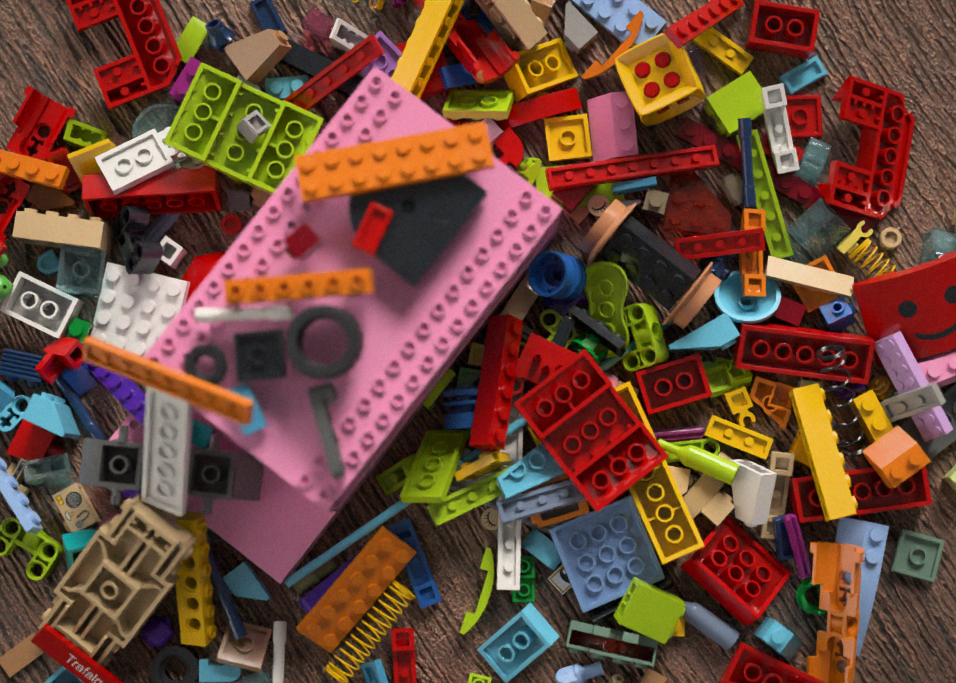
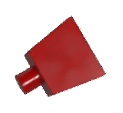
[6,419,65,464]

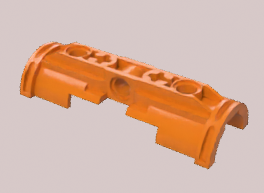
[806,542,865,683]

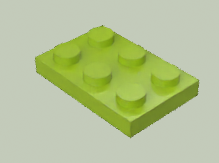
[442,89,515,120]

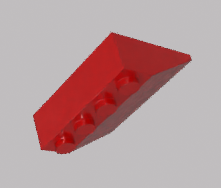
[680,515,792,627]

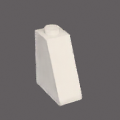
[730,459,777,527]

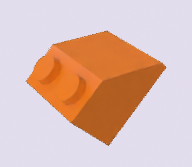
[861,426,931,488]

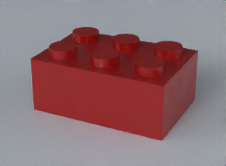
[745,0,820,59]
[633,353,712,416]

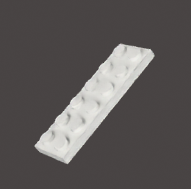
[141,386,193,517]

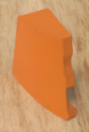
[749,374,797,429]

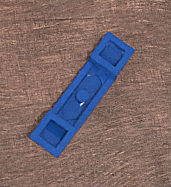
[389,518,442,609]

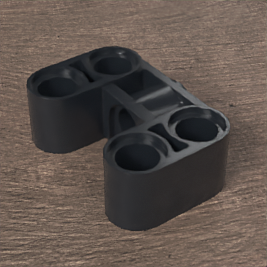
[113,206,163,274]

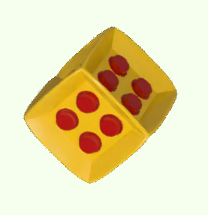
[614,33,707,126]

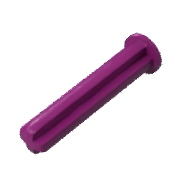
[652,426,703,442]
[784,513,813,579]

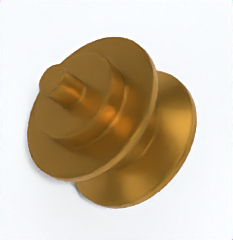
[869,375,894,400]

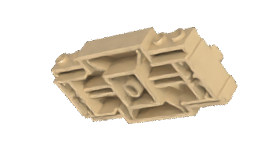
[38,494,196,668]

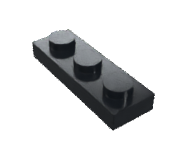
[568,305,626,358]

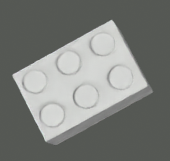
[0,271,85,339]

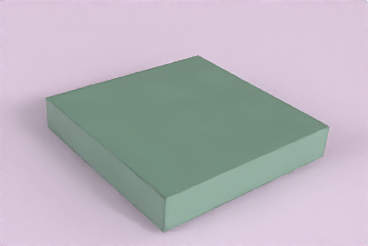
[890,528,945,583]

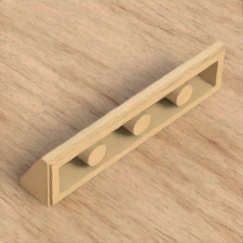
[764,256,854,298]

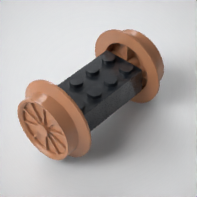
[578,199,721,329]

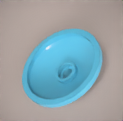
[714,270,781,324]

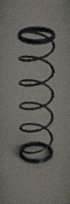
[816,345,867,457]

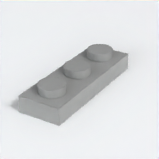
[880,382,946,423]

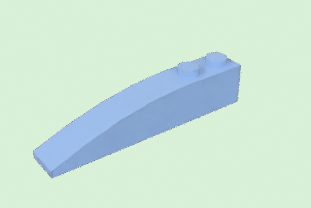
[835,517,889,657]

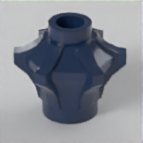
[205,19,237,53]
[698,255,732,281]

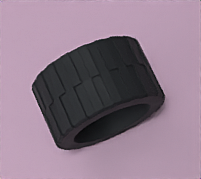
[285,305,364,379]

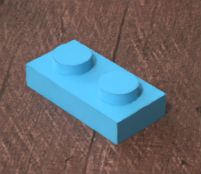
[265,75,309,101]

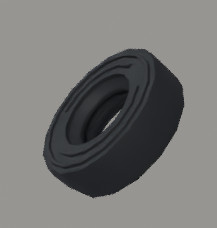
[184,344,228,386]

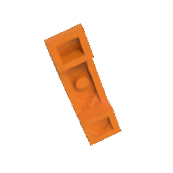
[581,11,644,81]
[739,209,766,297]

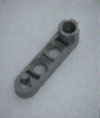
[308,381,346,480]

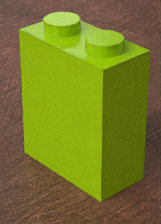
[703,71,764,138]
[614,577,686,644]

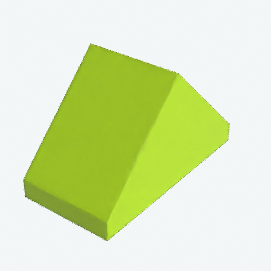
[63,118,108,149]

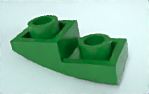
[512,556,535,603]

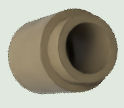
[720,173,743,206]

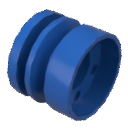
[528,250,587,301]
[442,386,478,430]

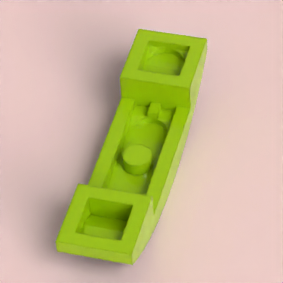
[460,546,494,634]

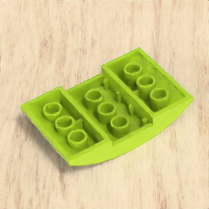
[163,62,324,194]

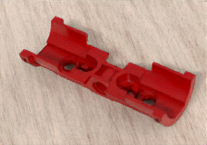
[414,0,521,84]
[0,85,78,241]

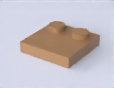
[216,622,272,673]

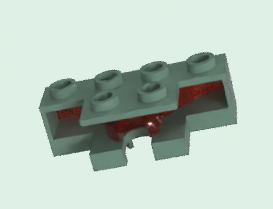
[565,620,659,669]

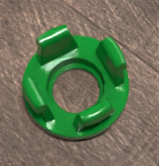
[570,331,608,366]
[796,577,828,615]

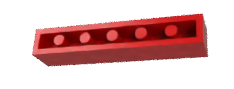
[469,314,523,451]

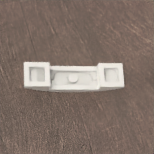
[761,83,800,174]

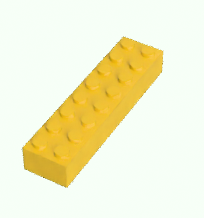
[614,381,704,565]

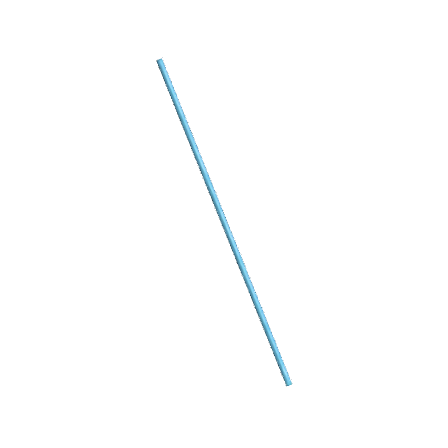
[284,319,674,588]

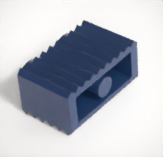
[0,348,46,387]

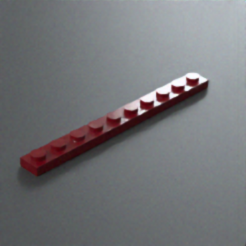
[675,116,877,240]

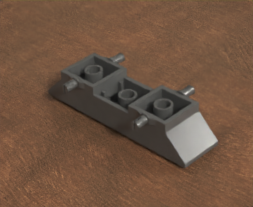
[79,425,264,514]

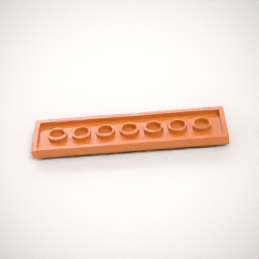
[295,122,495,204]

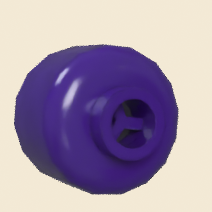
[141,615,175,649]

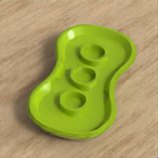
[584,261,630,358]

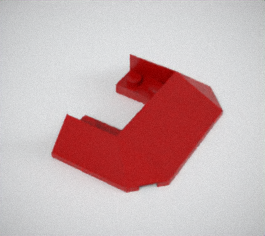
[66,0,182,110]
[817,75,915,220]

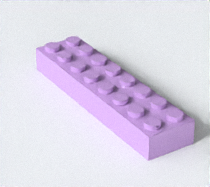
[874,331,953,442]

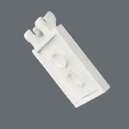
[95,126,187,195]

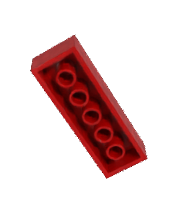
[82,166,222,219]
[733,322,875,385]
[789,465,932,523]

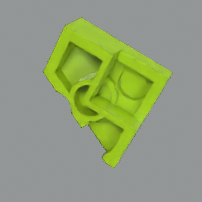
[700,356,753,398]

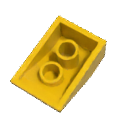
[504,37,578,103]

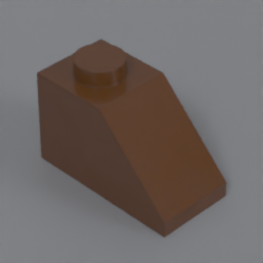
[25,183,80,213]

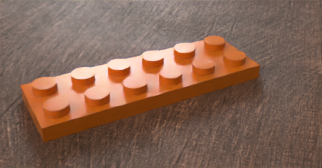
[296,526,417,653]

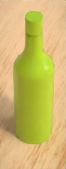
[658,439,740,485]

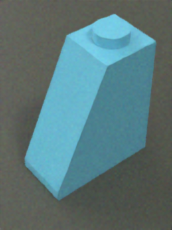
[753,617,802,662]

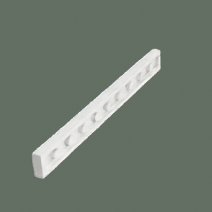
[497,380,524,591]

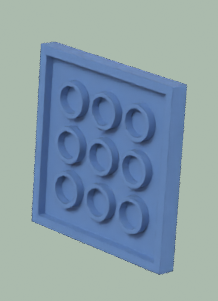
[548,495,665,613]

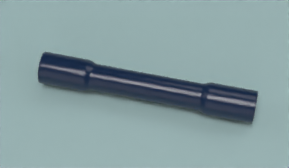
[738,118,756,207]
[54,374,107,440]
[208,552,247,640]

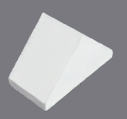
[329,18,368,52]

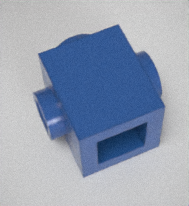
[819,296,856,332]

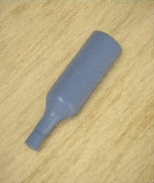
[666,589,740,651]

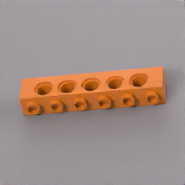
[224,268,375,306]

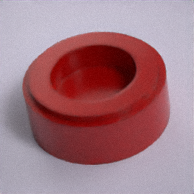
[220,213,243,236]

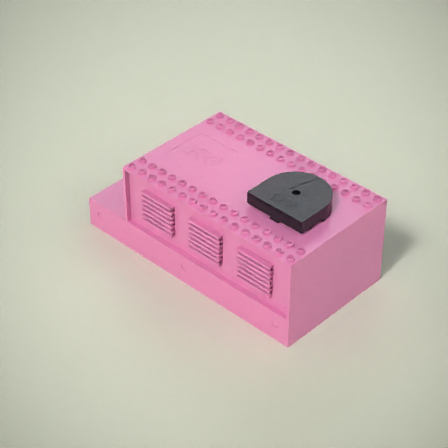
[109,67,562,584]

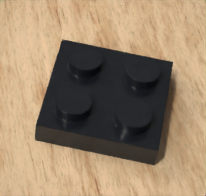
[233,329,287,382]

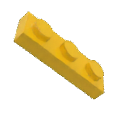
[692,27,754,76]
[703,415,774,460]

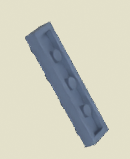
[496,480,586,525]

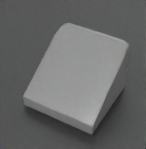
[237,109,271,143]

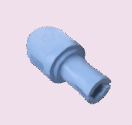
[555,661,604,683]

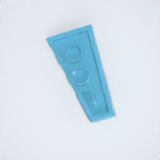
[496,444,564,500]

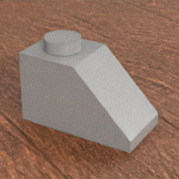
[563,1,598,55]

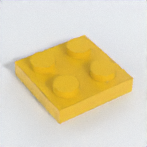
[544,114,592,163]
[454,451,512,481]

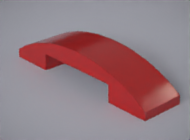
[496,88,582,132]
[391,628,417,683]

